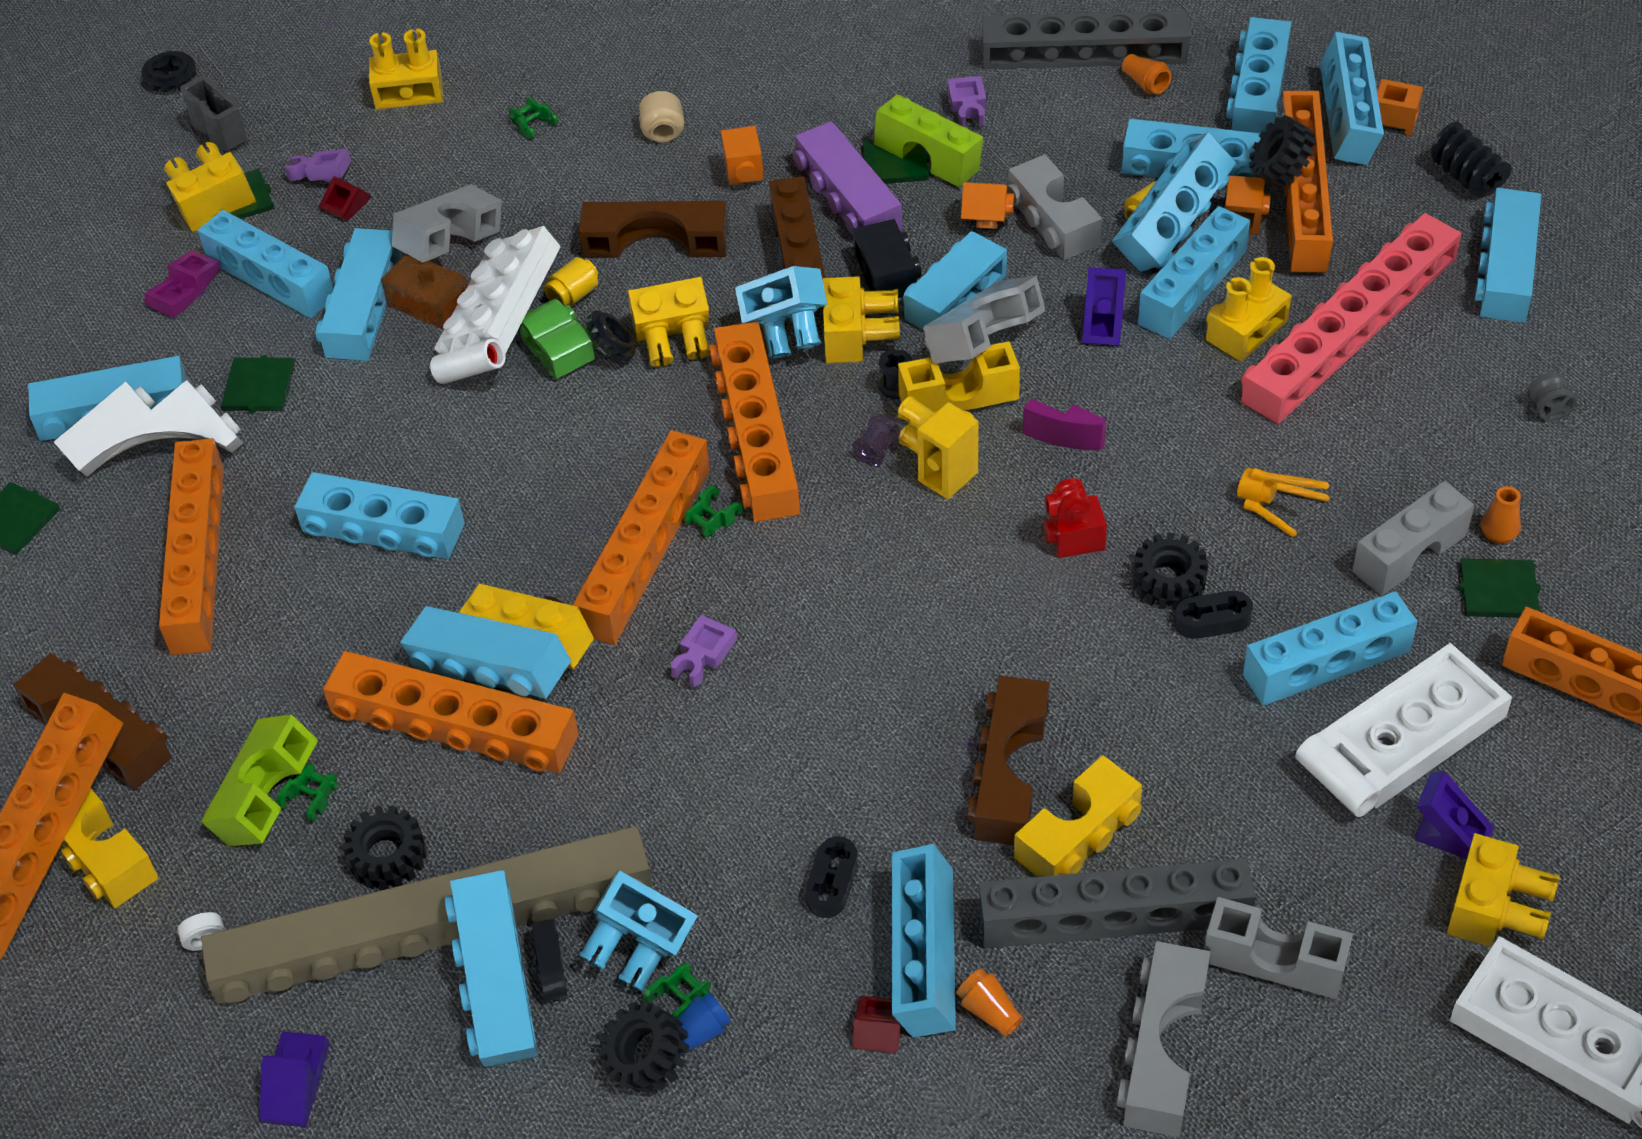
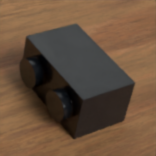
[853,219,922,298]

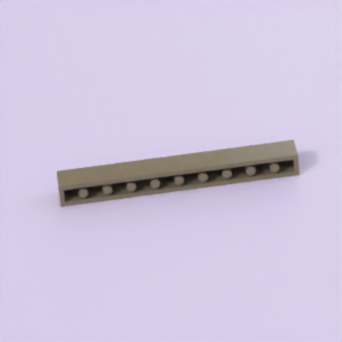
[201,826,653,1004]

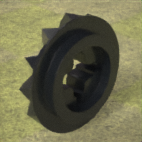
[141,51,197,93]
[586,310,636,362]

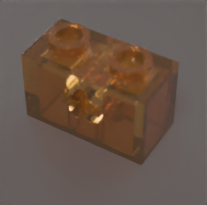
[381,254,468,330]

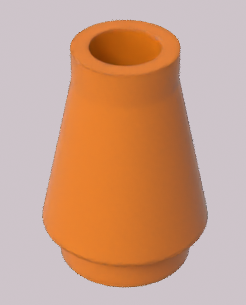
[1122,54,1172,94]
[1480,486,1521,544]
[956,968,1024,1037]

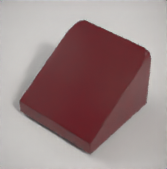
[318,176,372,221]
[853,995,902,1053]

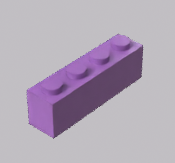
[793,121,902,235]

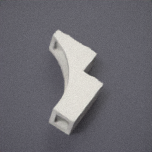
[54,380,243,477]

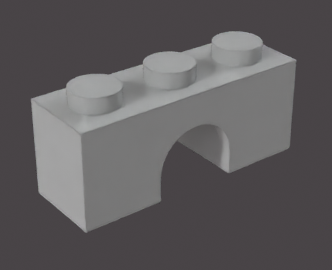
[1007,154,1103,260]
[392,184,502,263]
[1352,481,1475,596]
[1204,897,1353,999]

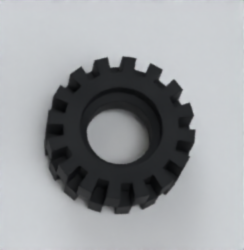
[1249,115,1316,188]
[1133,533,1208,610]
[343,805,427,890]
[599,1001,689,1094]

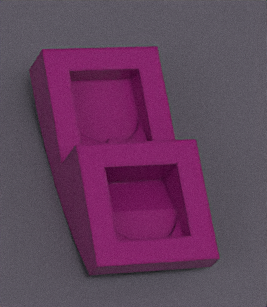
[144,250,220,318]
[1023,398,1107,450]

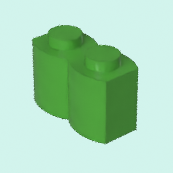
[519,299,596,379]

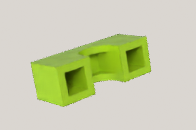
[874,94,984,188]
[201,714,318,847]

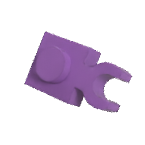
[947,76,986,127]
[284,149,352,182]
[671,615,737,687]

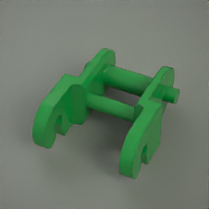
[509,97,558,139]
[684,485,743,537]
[276,763,337,822]
[643,963,711,1018]

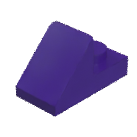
[1082,267,1126,345]
[1415,771,1494,859]
[260,1031,330,1128]

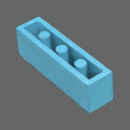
[1474,188,1541,323]
[316,228,403,361]
[28,356,188,441]
[400,606,571,699]
[892,844,956,1038]
[445,870,538,1067]

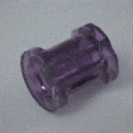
[852,414,901,466]

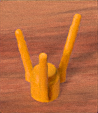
[1237,467,1330,537]

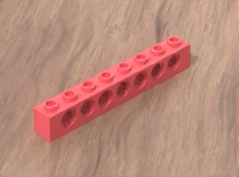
[1241,213,1462,425]

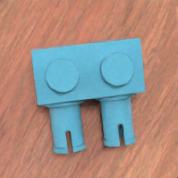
[735,266,827,359]
[579,870,698,992]

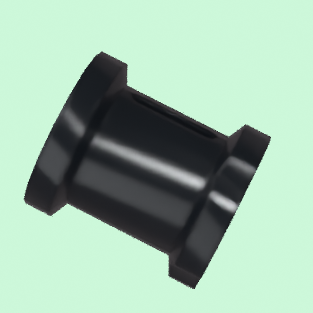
[879,349,912,400]

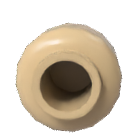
[638,91,685,143]

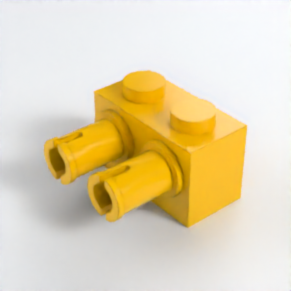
[369,29,443,110]
[164,142,256,232]
[1206,257,1292,362]
[628,277,710,367]
[823,277,900,363]
[898,396,979,500]
[1447,833,1560,947]

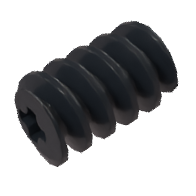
[1431,122,1512,198]

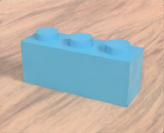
[903,231,1007,330]

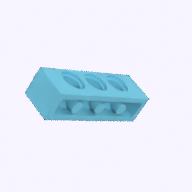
[1226,17,1292,133]
[1320,31,1384,165]
[1122,118,1261,186]
[1111,132,1236,272]
[1138,206,1250,339]
[197,210,333,318]
[294,472,465,559]
[1243,591,1418,706]

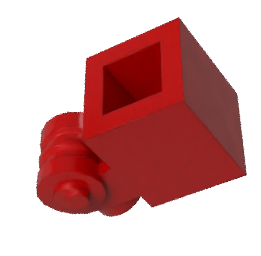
[1043,478,1107,558]

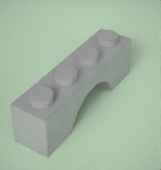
[923,275,1046,363]
[1117,941,1211,1137]

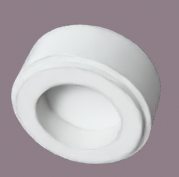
[177,912,225,951]

